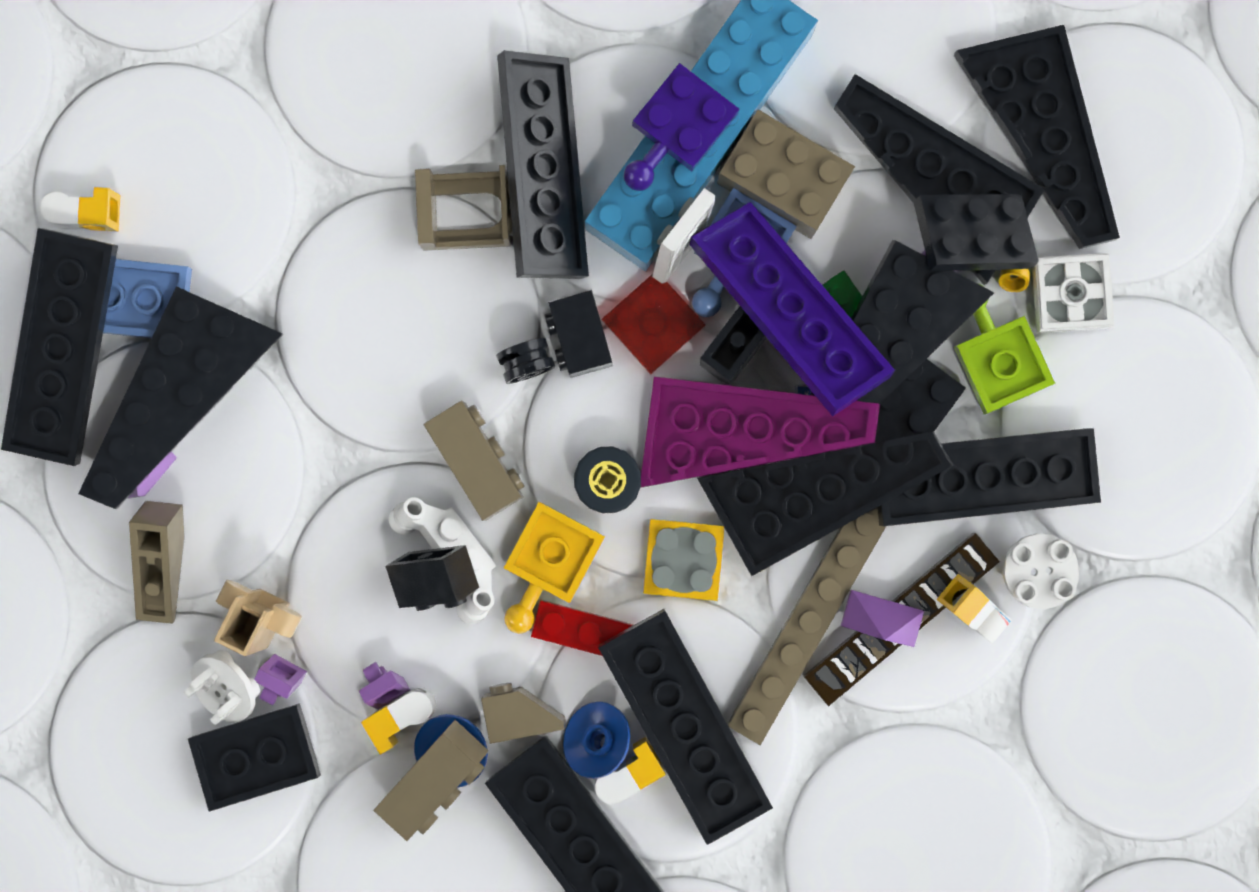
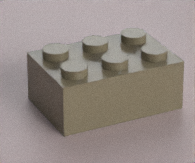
[717,109,855,239]

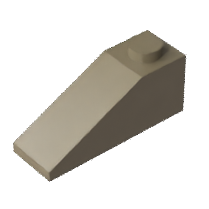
[129,501,184,624]

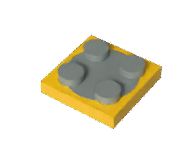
[643,519,724,601]

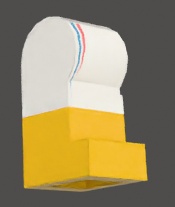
[40,187,121,232]
[936,574,1012,643]
[361,688,436,755]
[595,736,666,805]

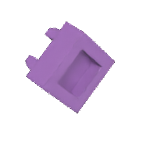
[254,654,307,705]
[359,662,410,710]

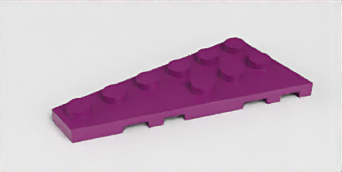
[641,376,880,488]

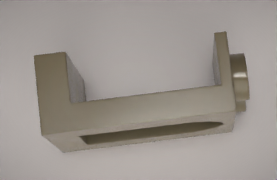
[415,165,513,251]

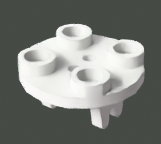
[1002,533,1080,609]
[183,650,260,725]

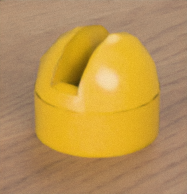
[998,269,1030,292]

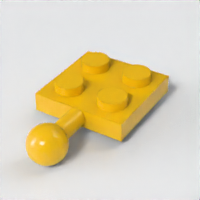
[504,502,605,634]

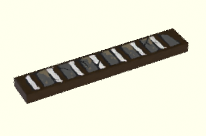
[803,533,1000,707]

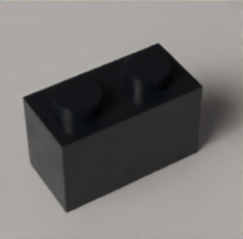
[544,290,613,378]
[700,306,767,386]
[385,545,479,611]

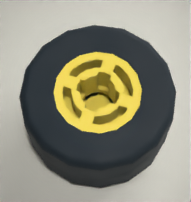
[574,446,641,513]

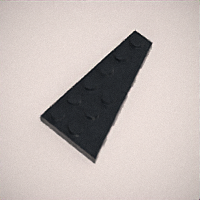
[834,74,1045,285]
[697,431,953,576]

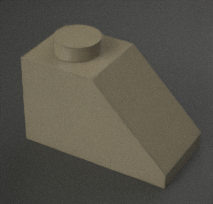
[481,683,566,744]

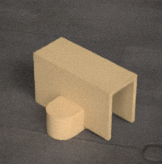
[214,580,302,656]

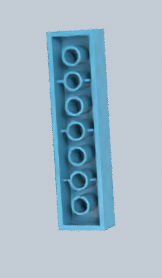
[585,0,818,272]

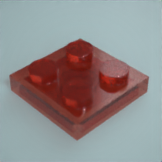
[601,274,706,376]

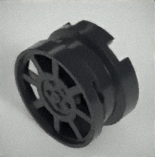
[496,338,556,384]

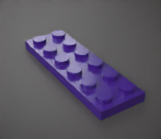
[689,202,895,416]

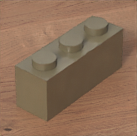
[423,400,525,521]
[373,720,489,841]

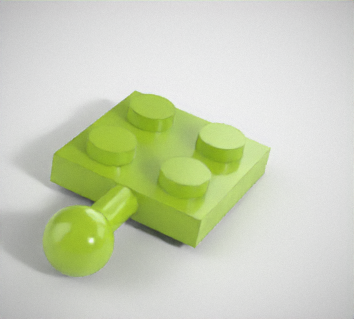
[953,283,1056,414]

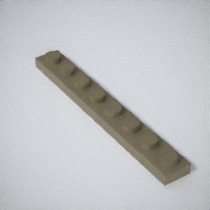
[727,508,886,745]

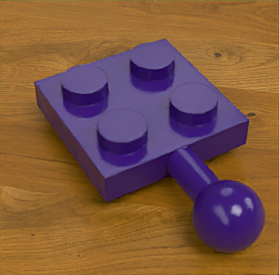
[624,63,740,191]

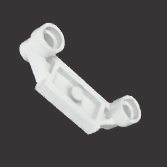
[389,497,496,624]

